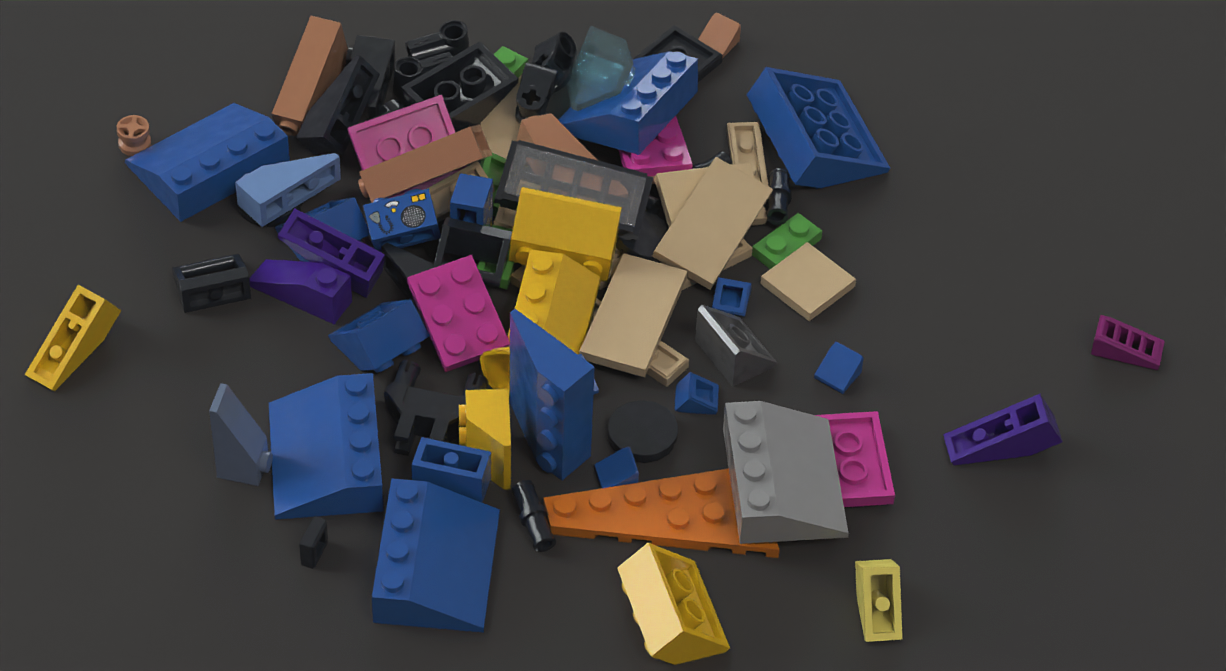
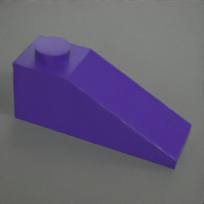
[278,208,385,298]
[250,259,352,324]
[943,394,1063,465]

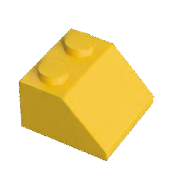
[459,389,511,490]

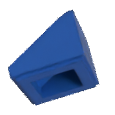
[712,277,752,317]
[814,342,864,394]
[675,372,719,415]
[594,447,639,488]

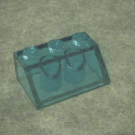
[567,26,636,111]

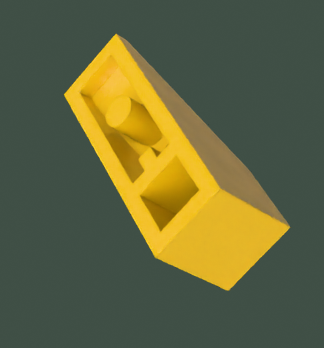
[25,285,121,392]

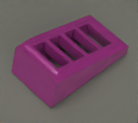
[1091,315,1165,370]

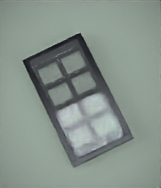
[494,140,654,241]

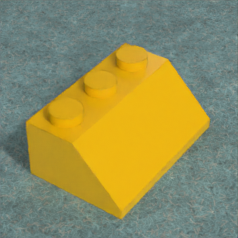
[508,187,622,282]
[508,250,601,354]
[617,543,730,665]

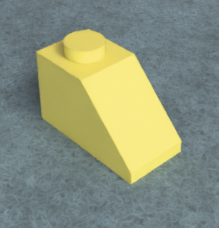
[855,559,903,642]

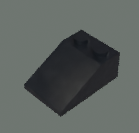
[401,41,519,133]

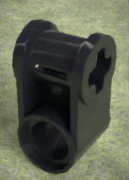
[532,31,577,92]
[515,62,558,124]

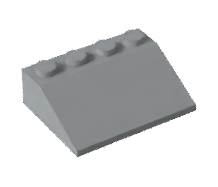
[723,401,849,544]

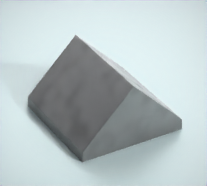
[695,305,777,387]

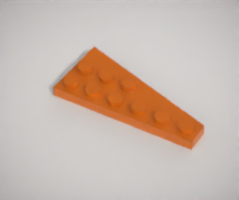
[543,468,779,558]

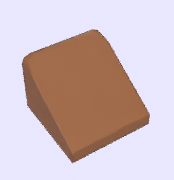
[698,12,741,59]

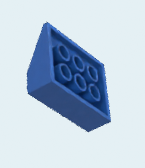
[558,51,698,155]
[747,67,890,188]
[125,103,290,222]
[510,309,595,480]
[269,373,383,520]
[372,478,500,633]

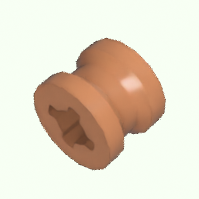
[116,115,151,156]

